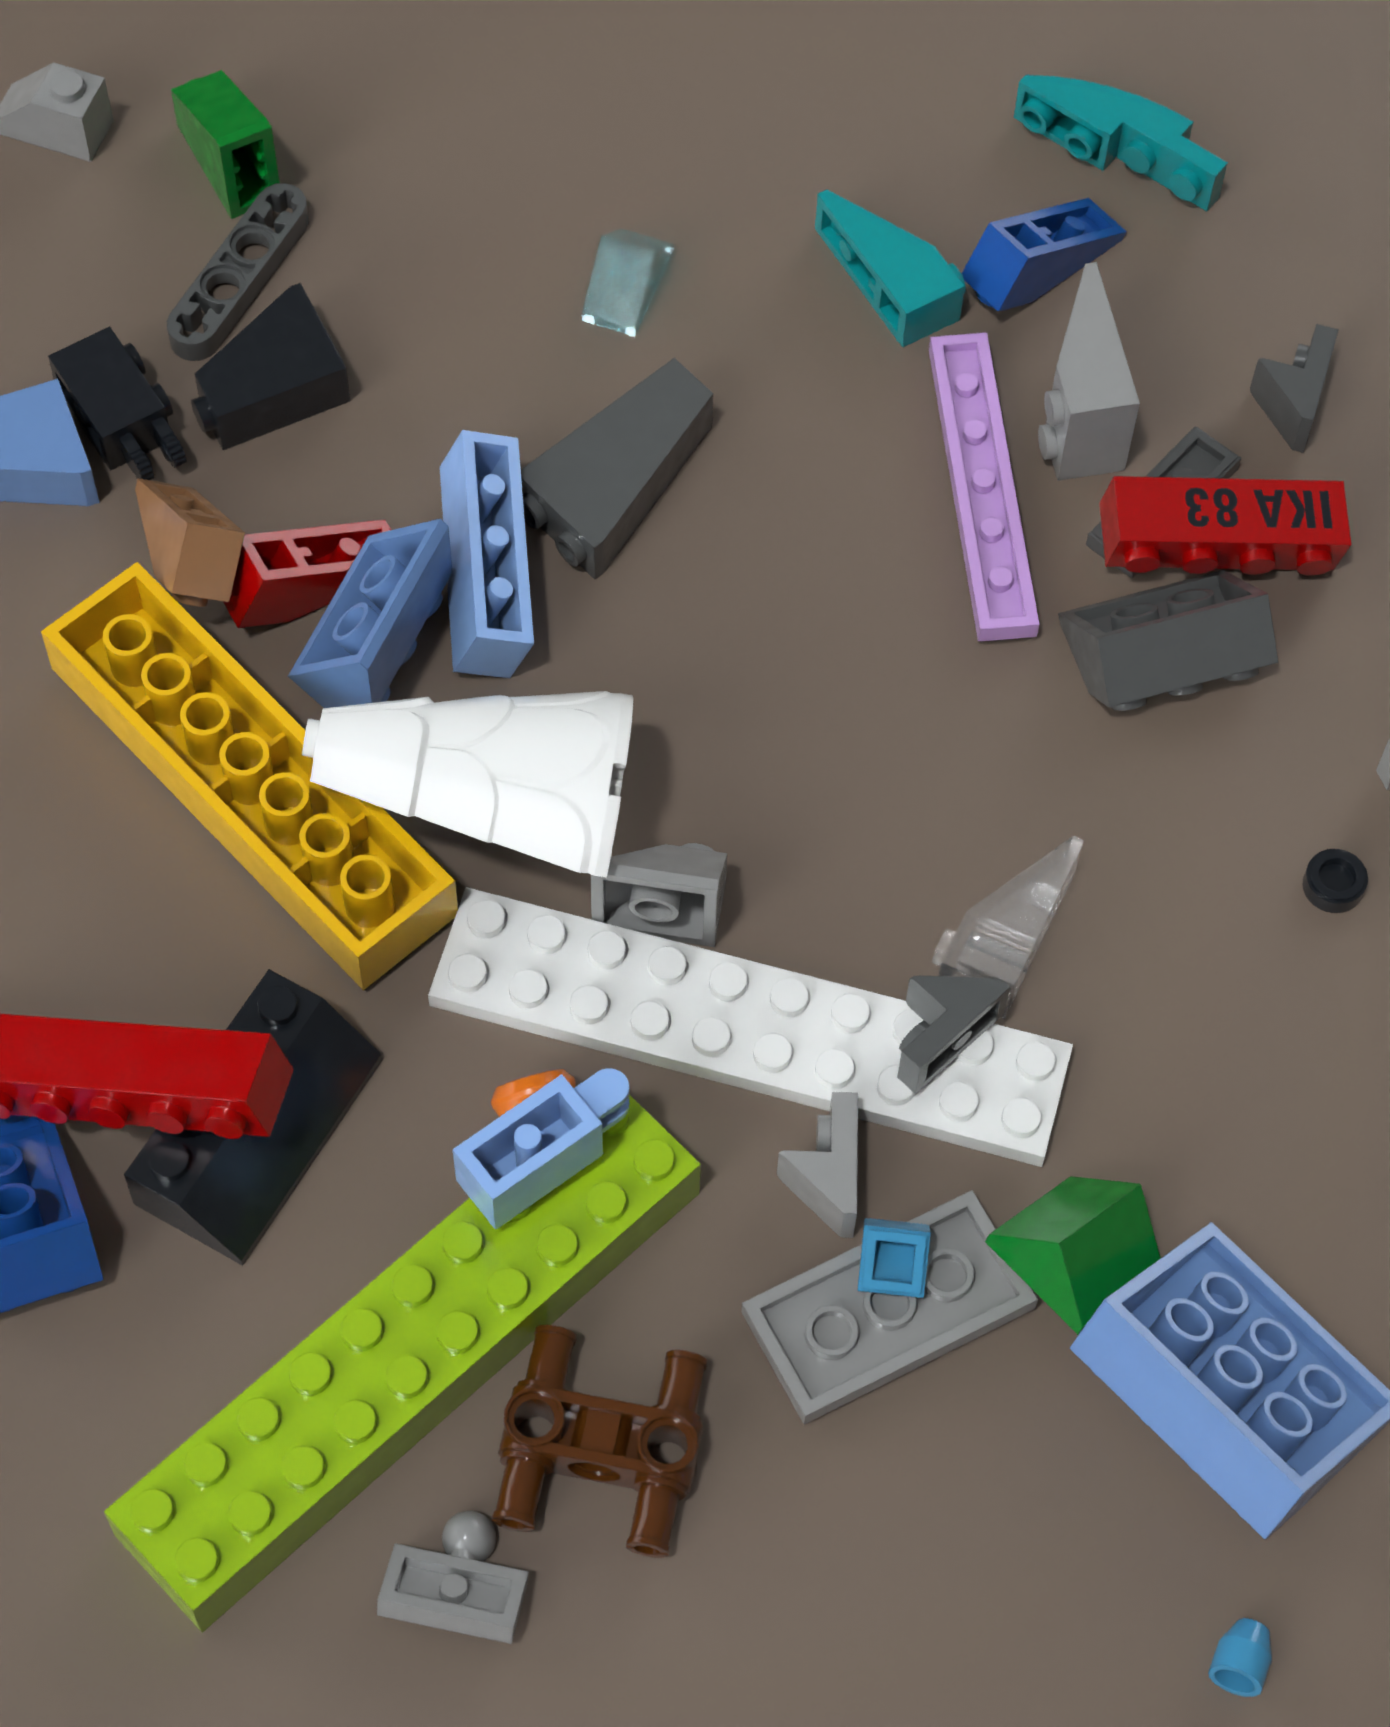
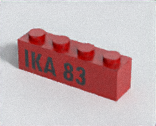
[1099,476,1352,576]

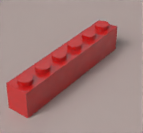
[0,1014,294,1139]

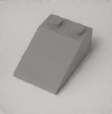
[1038,262,1140,481]

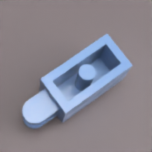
[452,1068,629,1230]

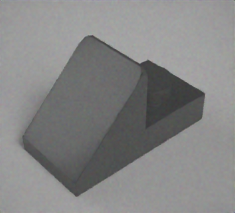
[1250,324,1339,453]
[897,975,1010,1094]

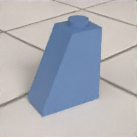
[0,379,100,506]

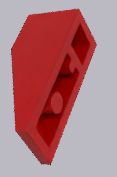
[222,519,391,628]

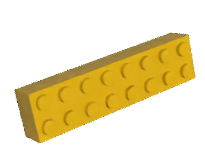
[41,562,458,990]

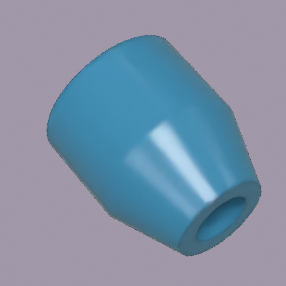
[1208,1618,1272,1697]

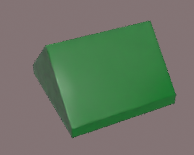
[985,1176,1161,1335]

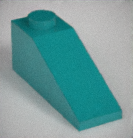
[815,189,966,348]

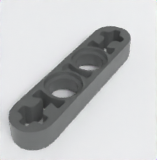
[167,183,309,361]

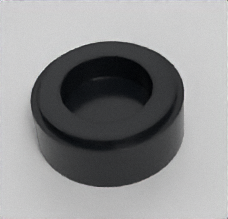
[1302,849,1368,913]

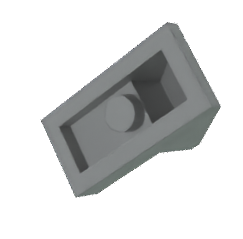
[777,1092,858,1238]

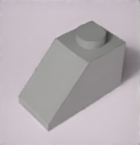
[0,62,113,162]

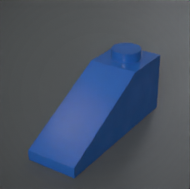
[961,198,1127,312]

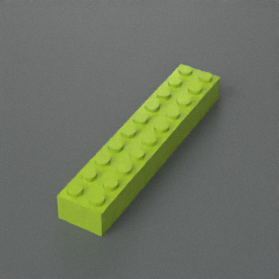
[104,1094,701,1633]

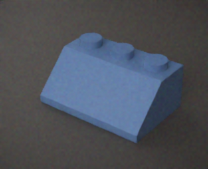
[288,519,453,708]

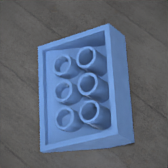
[1070,1222,1390,1540]

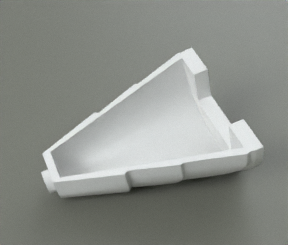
[302,691,633,878]

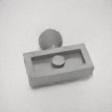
[377,1510,529,1644]

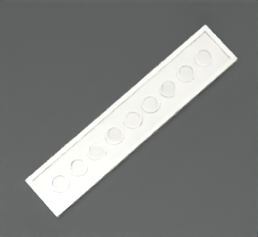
[428,887,1073,1167]

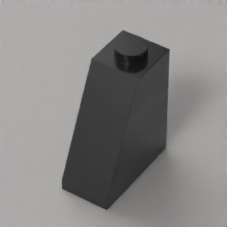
[191,283,350,450]

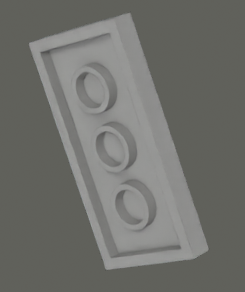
[741,1190,1038,1425]

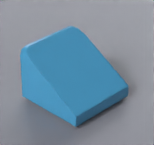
[857,1218,931,1298]

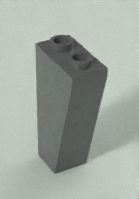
[521,358,713,579]

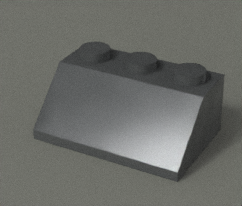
[1058,570,1279,711]

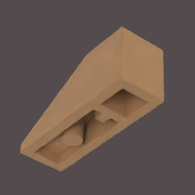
[135,478,245,607]

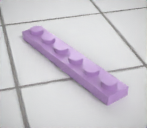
[929,332,1039,642]

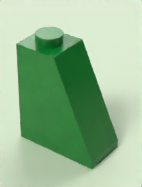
[171,70,280,219]

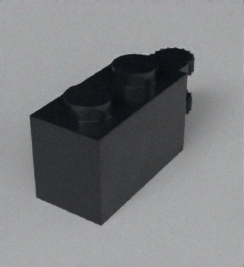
[48,326,187,480]

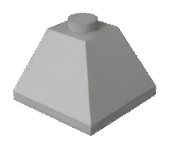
[591,843,728,947]

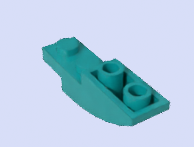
[1014,75,1228,211]

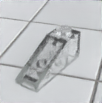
[932,836,1085,1019]

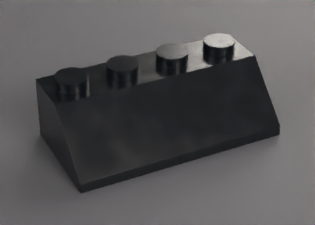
[124,969,382,1266]

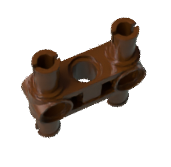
[492,1325,707,1558]

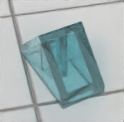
[582,229,674,336]

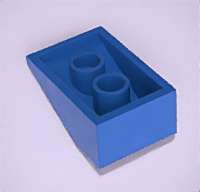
[0,1115,104,1313]

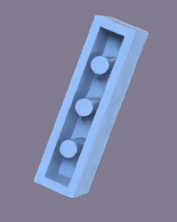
[440,430,534,678]

